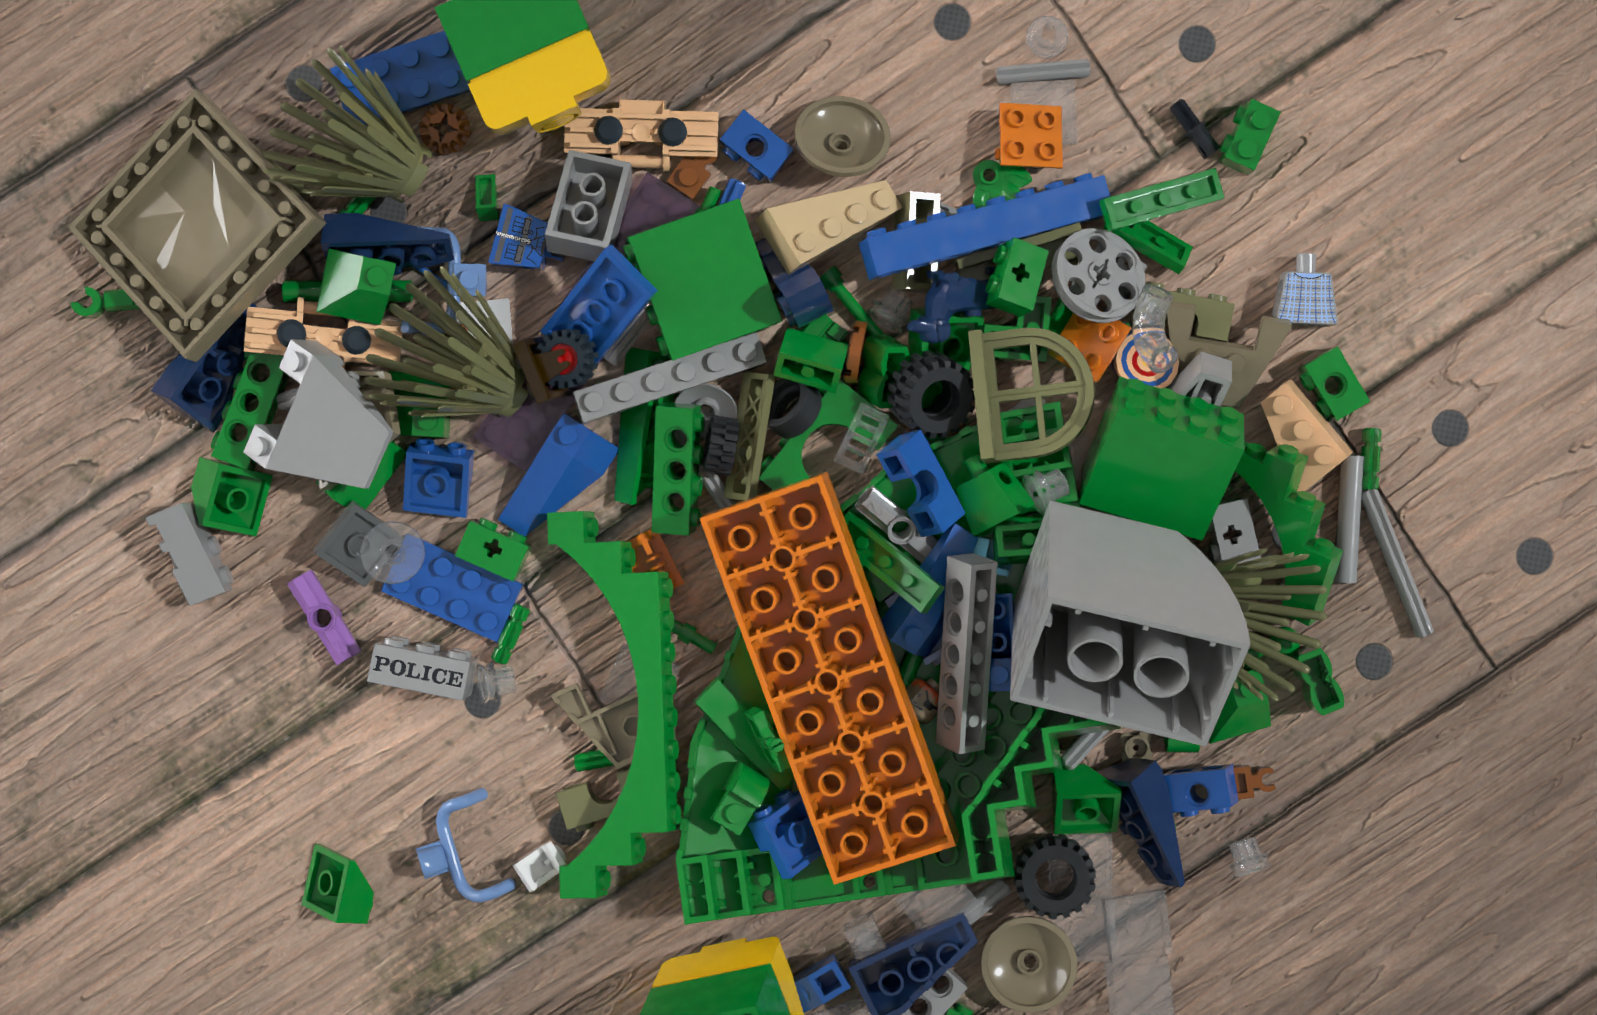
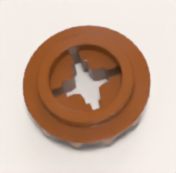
[419,103,470,155]

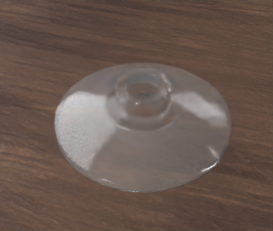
[360,521,425,584]

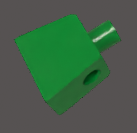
[956,453,1035,536]

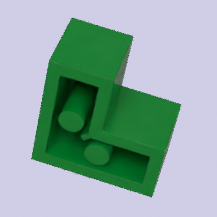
[983,296,1052,364]

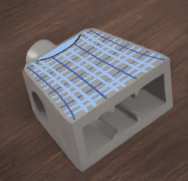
[1271,253,1338,327]

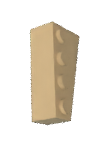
[755,180,903,275]

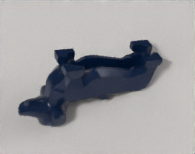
[907,266,1013,344]

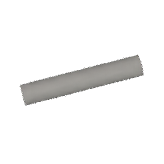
[1334,455,1364,583]

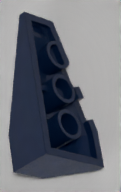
[321,213,455,276]
[151,303,257,433]
[1096,758,1185,888]
[848,912,978,1015]

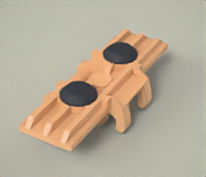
[564,99,719,172]
[244,297,403,368]

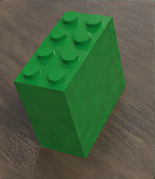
[622,198,782,361]
[1079,377,1245,541]

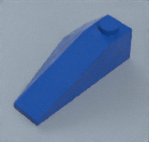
[881,523,979,656]

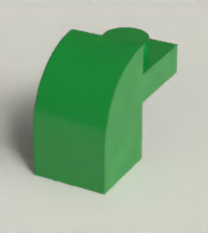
[710,762,770,836]

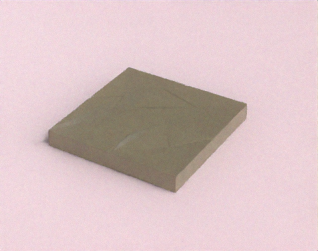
[68,89,326,362]

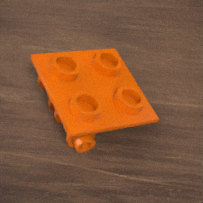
[995,103,1063,169]
[1048,308,1132,383]
[626,529,685,589]

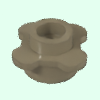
[1119,731,1153,762]

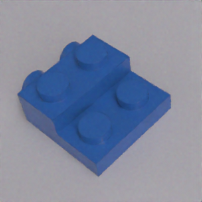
[403,438,474,518]
[747,789,822,879]

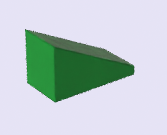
[475,174,499,222]

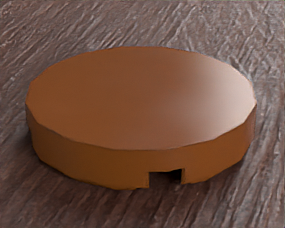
[844,320,867,385]

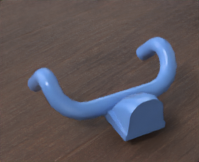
[401,225,487,335]
[416,788,516,903]

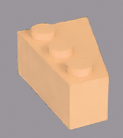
[1261,379,1353,491]

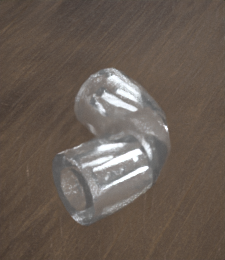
[1132,285,1178,373]

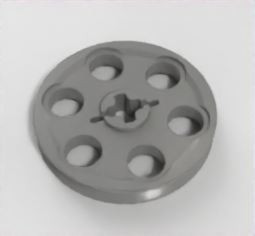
[1051,228,1145,323]

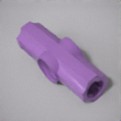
[287,570,362,665]

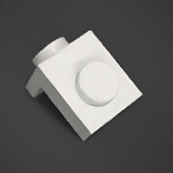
[513,842,566,892]

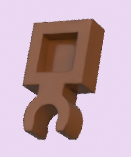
[667,152,720,200]
[1233,765,1276,800]

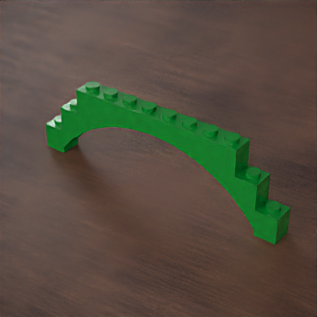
[547,511,681,899]

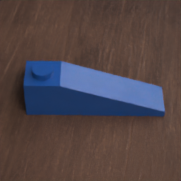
[498,413,618,536]

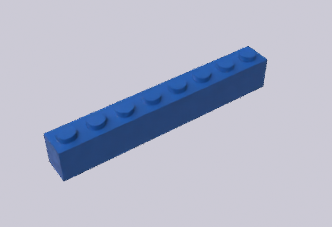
[858,173,1110,281]

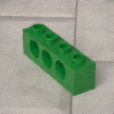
[211,352,290,470]
[652,402,705,536]

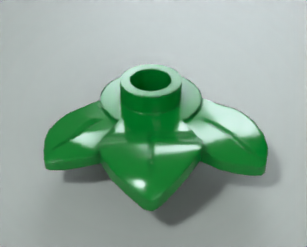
[972,160,1032,209]

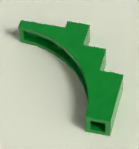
[1235,441,1344,626]

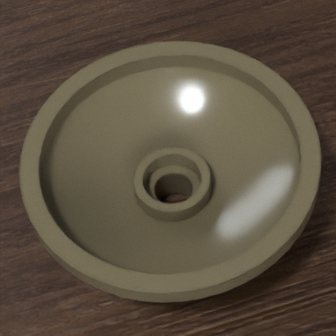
[795,96,891,177]
[981,916,1077,1013]

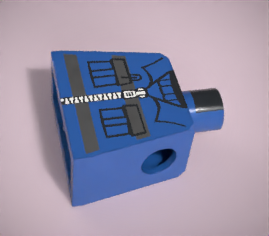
[488,204,566,270]

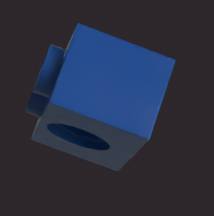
[720,109,794,183]
[1163,763,1239,817]

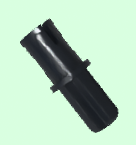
[1170,99,1220,159]

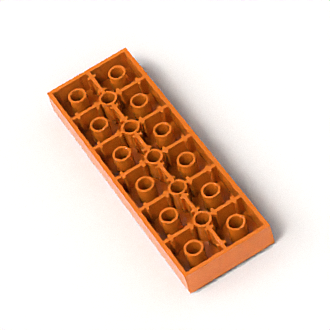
[700,472,960,885]

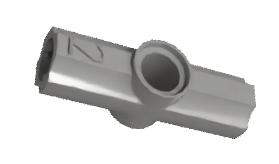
[855,485,939,563]

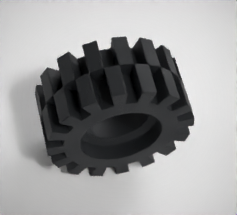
[702,415,739,476]

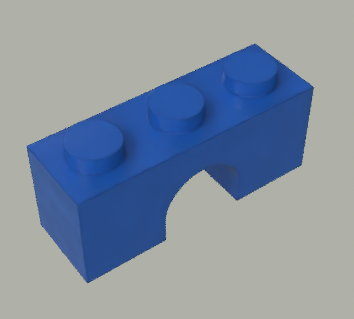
[876,430,965,537]

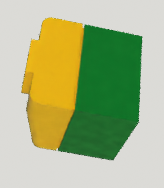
[434,0,611,135]
[639,937,804,1015]

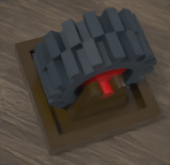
[512,329,599,404]

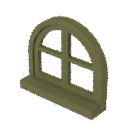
[968,328,1095,464]

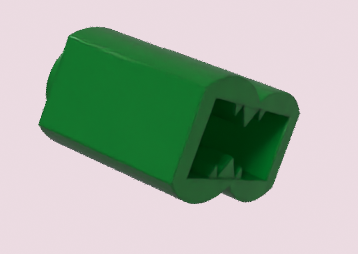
[858,335,909,409]
[1291,647,1344,716]

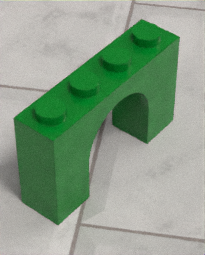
[759,379,898,490]

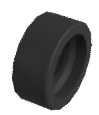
[767,378,822,439]

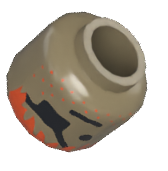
[906,678,939,725]

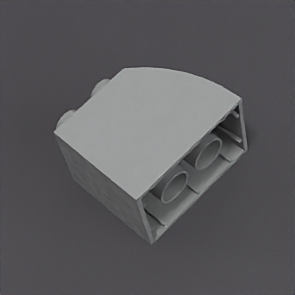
[1010,501,1250,746]

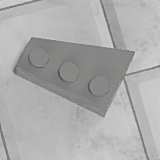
[1167,352,1232,407]
[145,503,233,606]

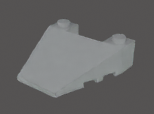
[243,339,393,489]

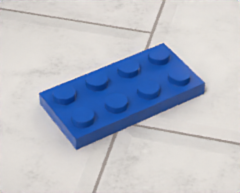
[330,31,470,126]
[540,244,658,363]
[381,533,524,642]

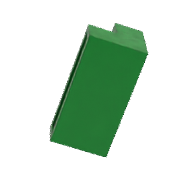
[316,441,406,509]

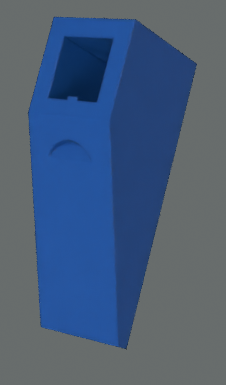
[989,593,1014,692]
[793,953,851,1013]

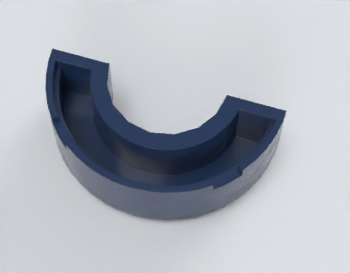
[755,238,834,328]

